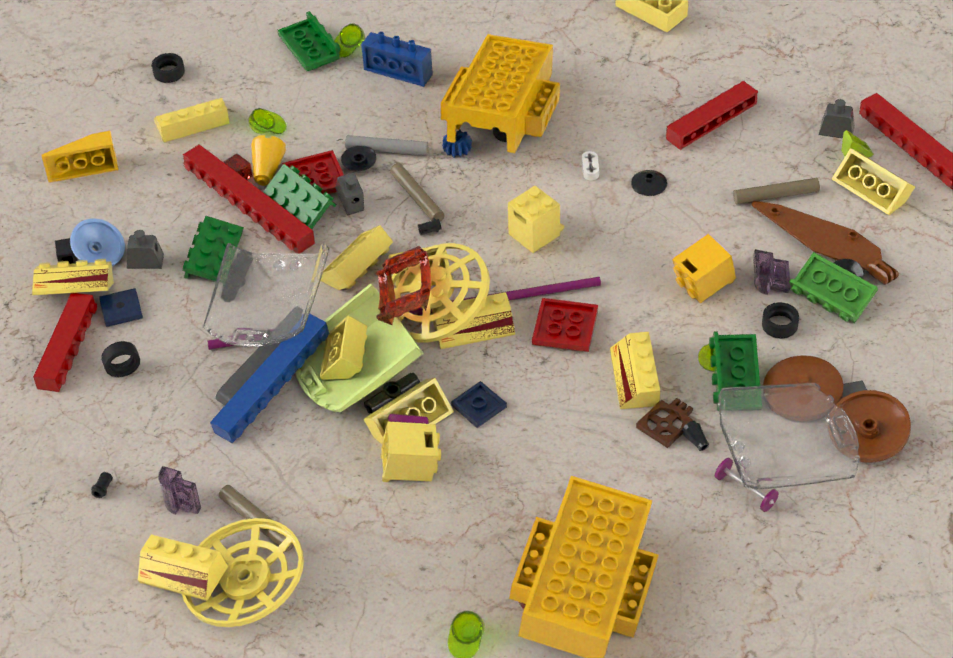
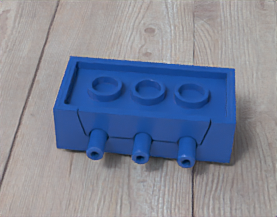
[361,31,433,87]

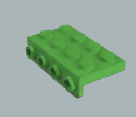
[789,252,878,323]

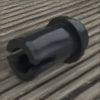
[417,218,442,236]
[91,472,113,498]

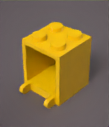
[672,234,736,303]

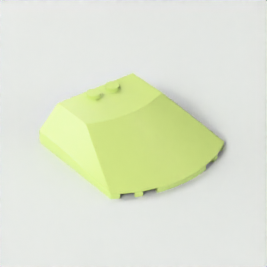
[296,284,424,412]

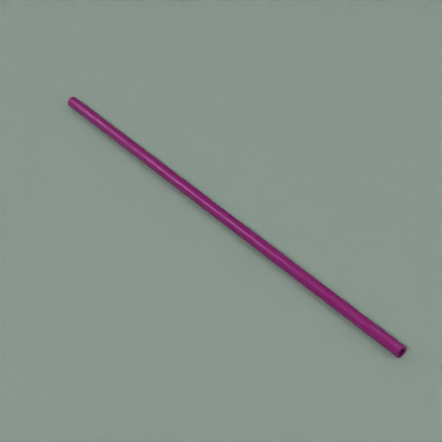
[207,277,601,350]

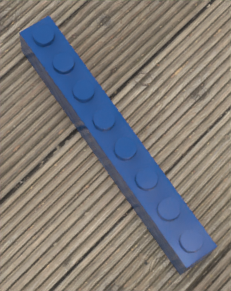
[210,313,329,443]

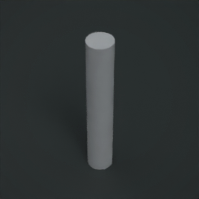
[345,135,429,156]

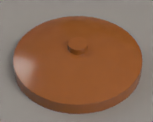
[763,355,843,422]
[828,390,911,463]

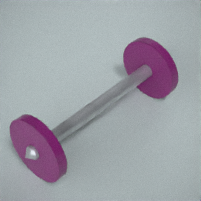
[715,458,779,512]

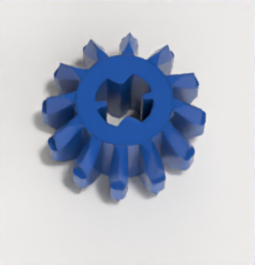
[442,129,472,158]

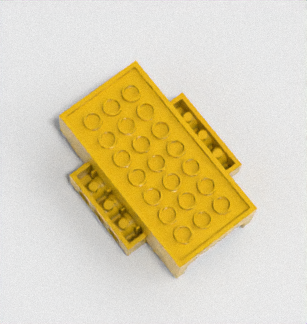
[441,34,560,153]
[509,476,659,658]

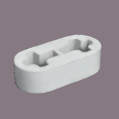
[582,151,599,181]

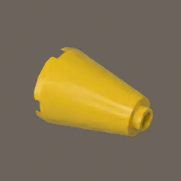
[251,135,286,186]

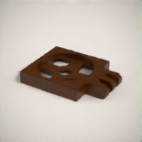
[636,398,693,448]

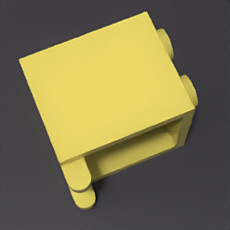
[507,186,564,253]
[380,422,441,482]

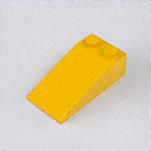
[41,131,119,183]

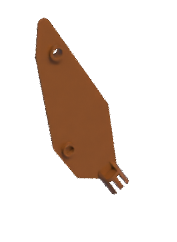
[752,201,899,285]

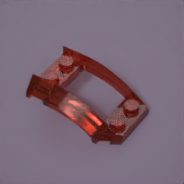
[376,246,431,325]

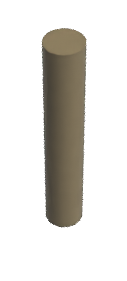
[390,163,445,222]
[733,178,820,205]
[219,485,294,551]

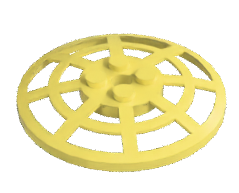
[383,243,490,343]
[182,518,304,627]

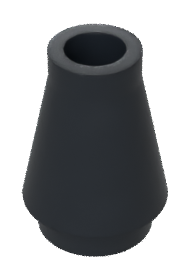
[682,421,709,451]

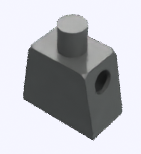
[819,99,855,138]
[335,173,364,216]
[127,230,164,269]

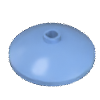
[70,219,125,266]

